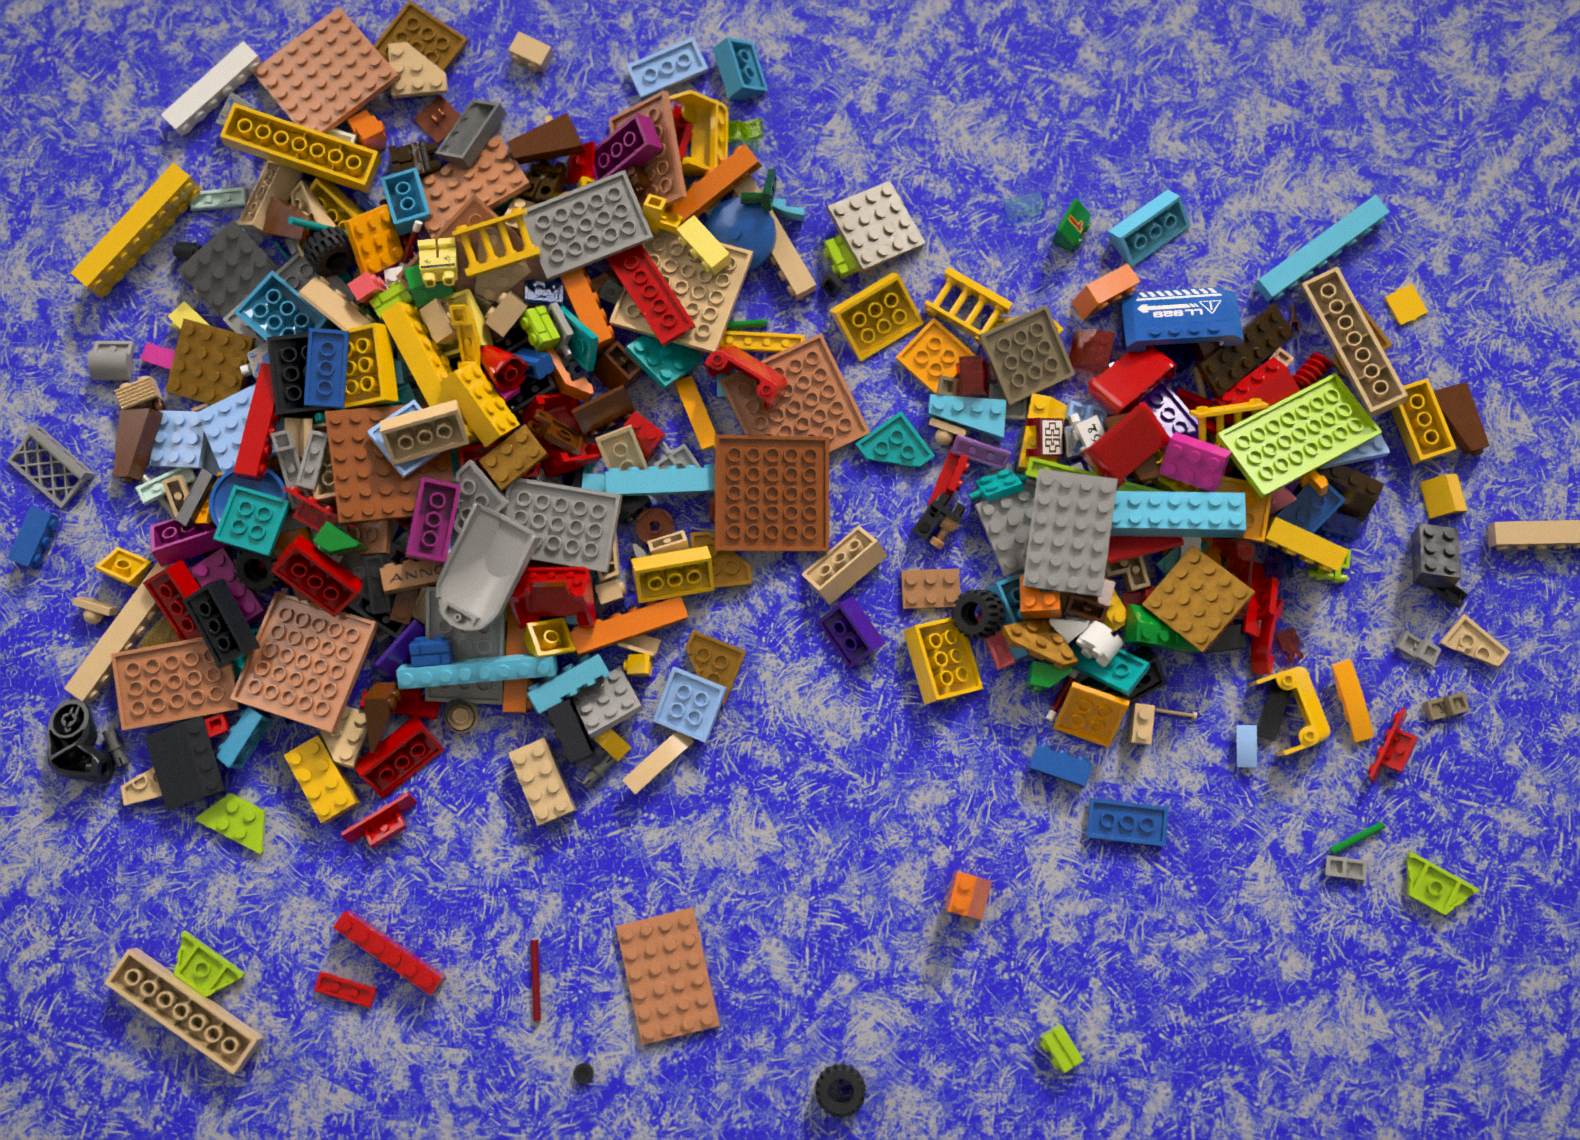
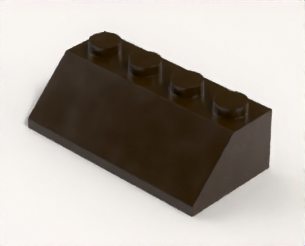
[1295,465,1384,522]

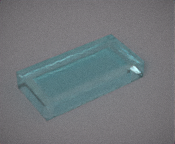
[1004,191,1045,219]

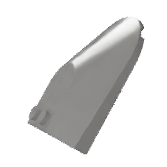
[436,503,541,631]

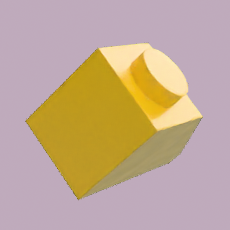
[624,654,653,677]
[588,728,632,762]

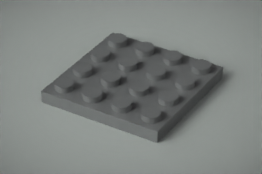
[177,220,280,318]

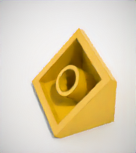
[1419,474,1467,519]
[94,547,151,588]

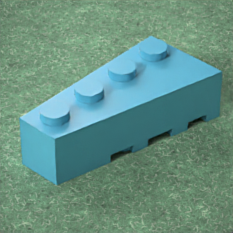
[928,394,1006,441]
[525,653,610,714]

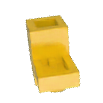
[642,194,683,234]

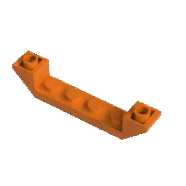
[534,299,594,402]

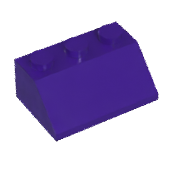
[817,596,886,669]
[375,619,426,678]

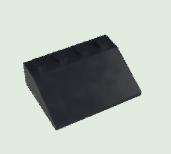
[267,333,336,415]
[145,716,227,811]

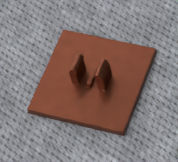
[413,95,461,144]

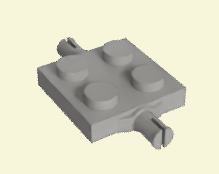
[537,300,574,358]
[653,441,702,498]

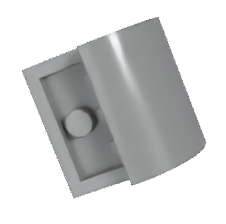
[88,341,135,380]

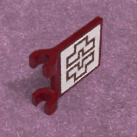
[1026,418,1064,457]

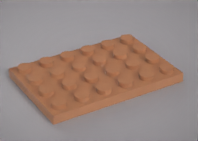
[609,91,687,210]
[420,135,532,238]
[111,637,240,731]
[616,907,720,1045]

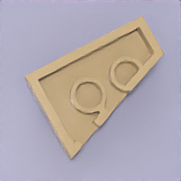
[1438,614,1510,667]
[120,766,163,806]

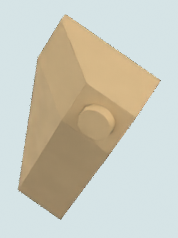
[291,180,336,259]

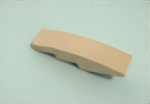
[622,731,694,795]

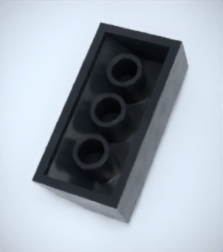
[182,579,260,669]
[1080,646,1166,705]

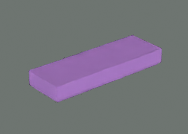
[951,434,1011,470]

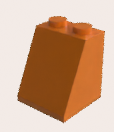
[944,871,992,920]

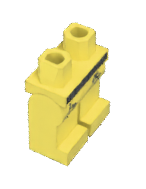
[418,237,458,288]

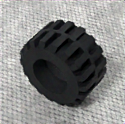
[303,226,356,278]
[233,549,283,593]
[952,590,1005,638]
[815,1063,866,1118]

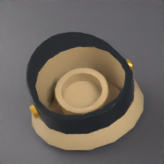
[444,699,479,733]

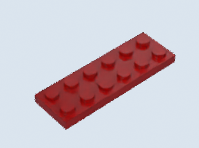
[606,244,696,347]

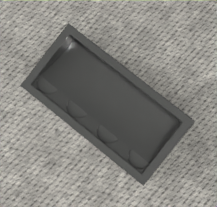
[435,99,507,169]

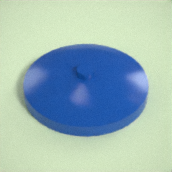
[705,197,776,272]
[209,468,289,527]

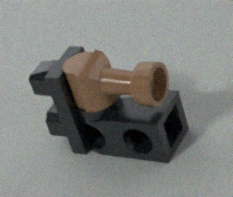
[911,492,966,550]

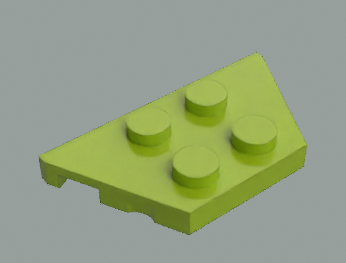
[195,793,266,854]
[1407,851,1479,915]
[174,930,246,997]

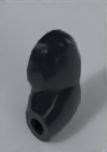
[46,700,115,784]

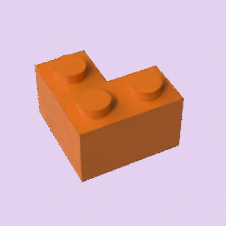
[347,110,387,152]
[1020,575,1062,619]

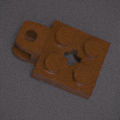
[527,408,583,456]

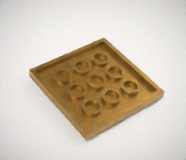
[374,0,469,98]
[165,318,256,405]
[1142,545,1256,654]

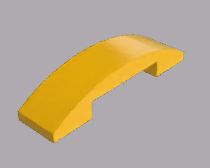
[449,305,481,369]

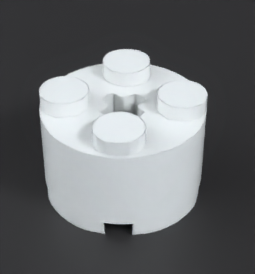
[1076,621,1123,667]

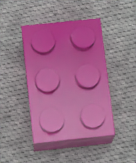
[1159,432,1232,492]

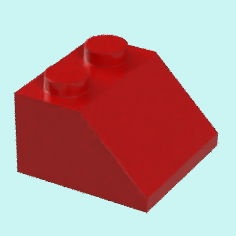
[622,411,666,463]

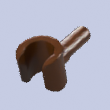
[1288,305,1301,331]
[152,399,166,411]

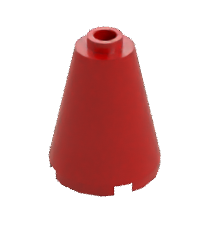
[480,345,528,391]

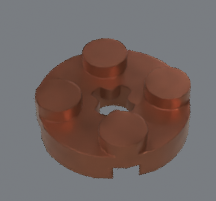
[636,508,675,545]

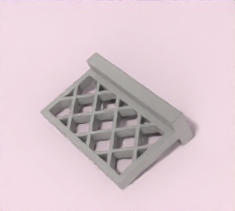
[7,425,95,509]

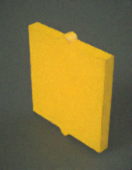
[1384,284,1428,326]

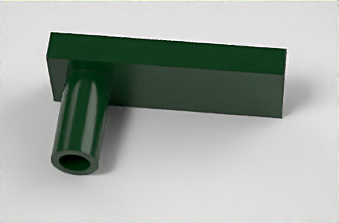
[741,169,777,211]

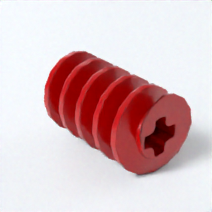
[1292,353,1333,390]

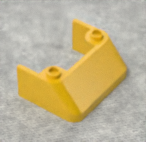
[669,90,728,176]
[1248,667,1330,757]

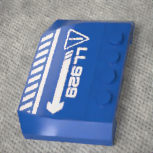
[1121,287,1244,352]

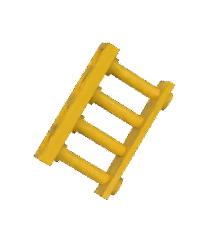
[452,207,542,279]
[924,266,1013,345]
[1189,398,1269,447]

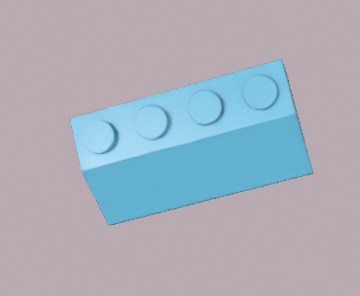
[1108,190,1190,267]

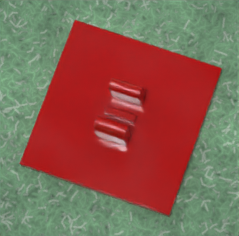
[567,141,595,185]

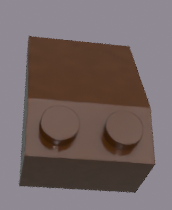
[363,682,402,753]

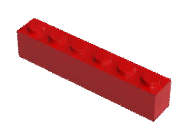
[233,363,281,482]
[333,910,446,995]

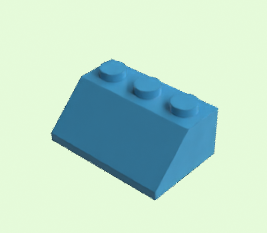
[713,37,768,100]
[380,167,431,236]
[216,706,274,769]

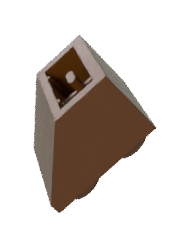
[592,340,645,391]
[1065,578,1116,624]

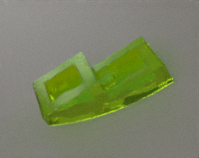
[728,118,764,142]

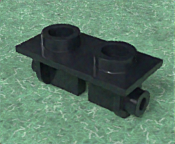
[1427,585,1469,608]

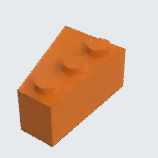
[1071,264,1140,321]

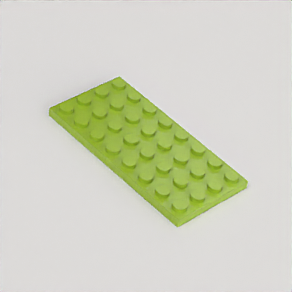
[1215,373,1382,499]

